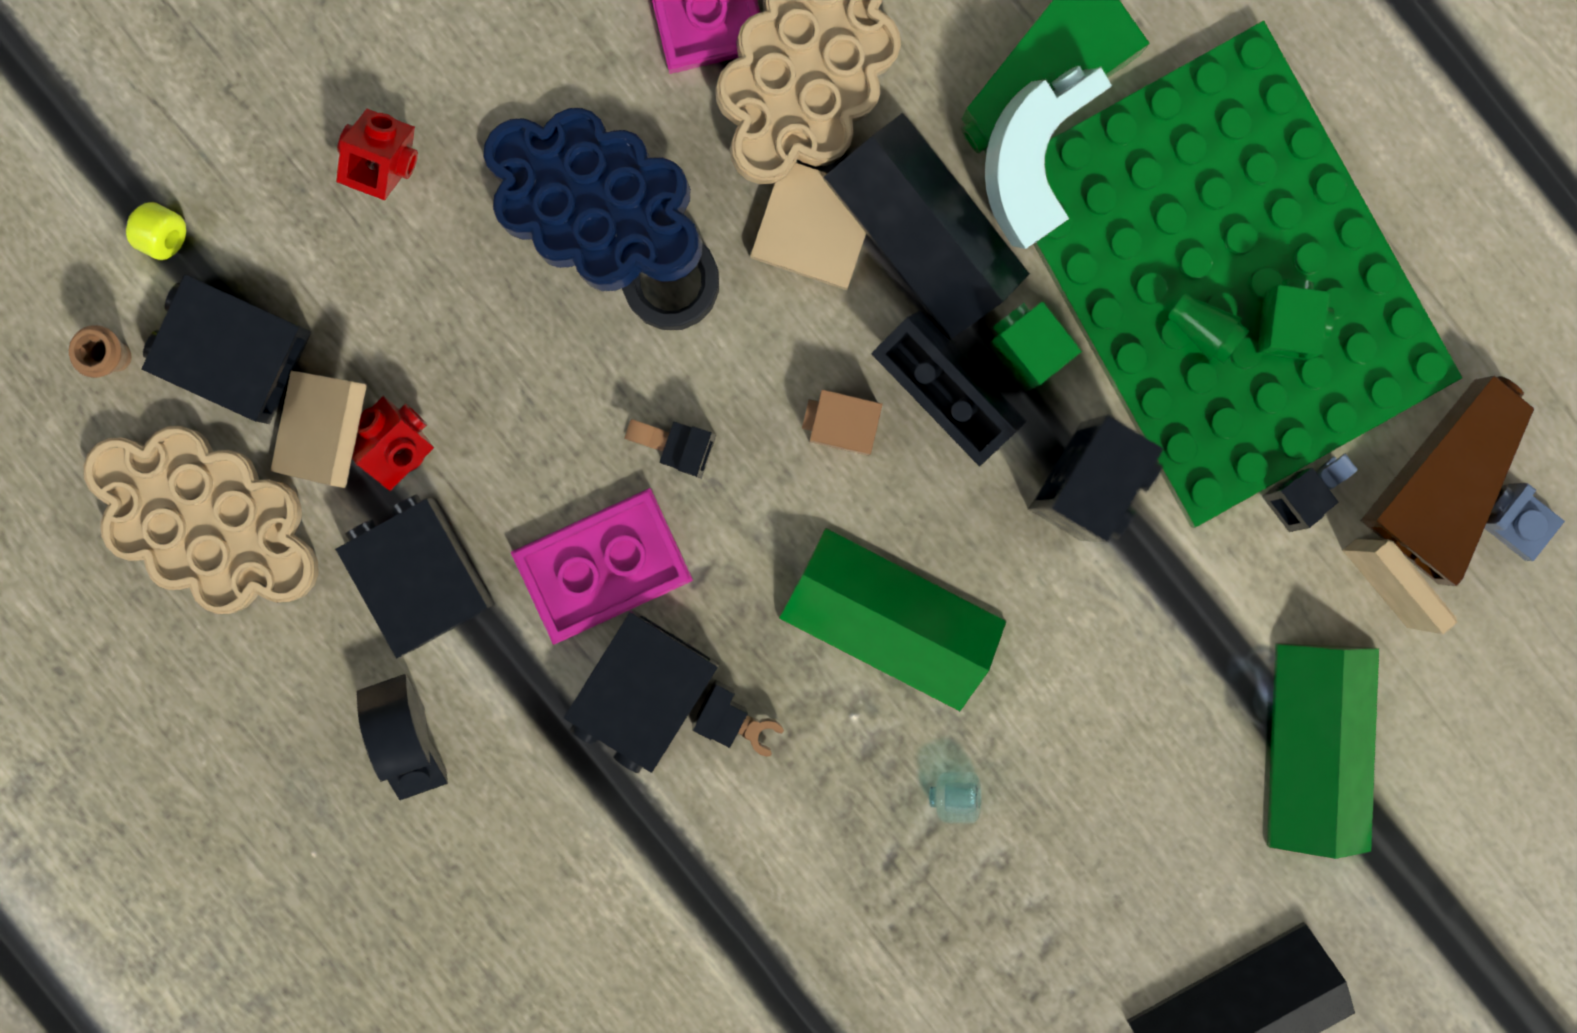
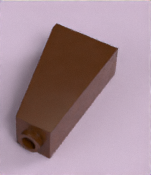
[1360,376,1535,586]

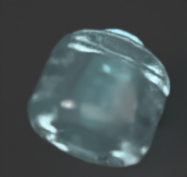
[929,772,982,824]

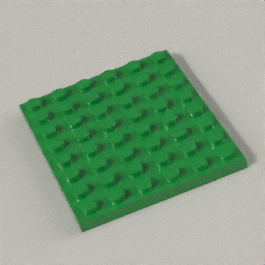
[1033,20,1463,528]

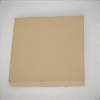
[750,163,866,290]
[270,371,366,488]
[1343,539,1458,634]

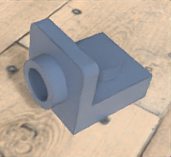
[1484,483,1565,561]

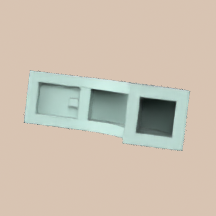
[985,66,1112,249]

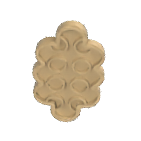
[715,0,901,184]
[83,426,319,614]

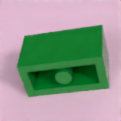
[988,301,1082,392]

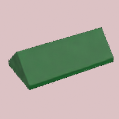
[779,528,1007,712]
[1267,644,1379,859]

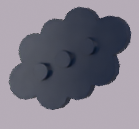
[483,108,702,291]

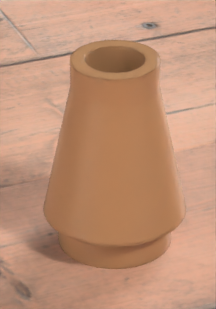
[69,325,131,378]

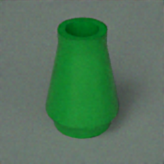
[1167,292,1250,364]

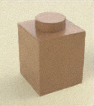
[802,390,883,456]

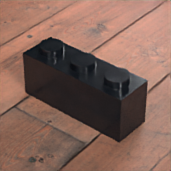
[871,310,1027,467]

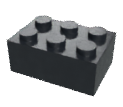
[1028,414,1164,543]

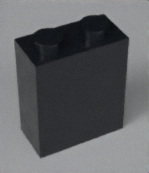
[141,275,312,424]
[335,494,495,659]
[564,609,720,773]

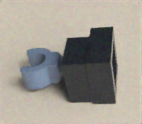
[1262,453,1358,532]

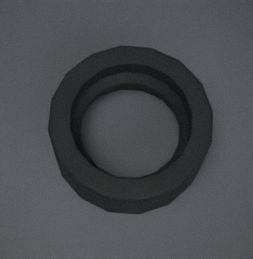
[622,243,719,330]

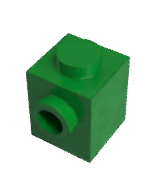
[1257,279,1335,360]

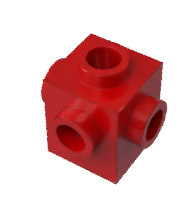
[336,108,418,201]
[352,396,434,491]

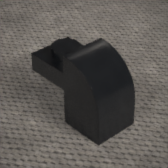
[357,674,448,801]

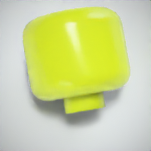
[126,202,187,260]

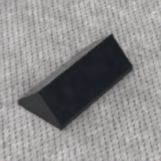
[823,113,1030,339]
[1127,922,1355,1033]

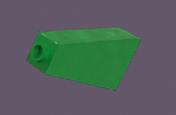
[961,0,1150,154]

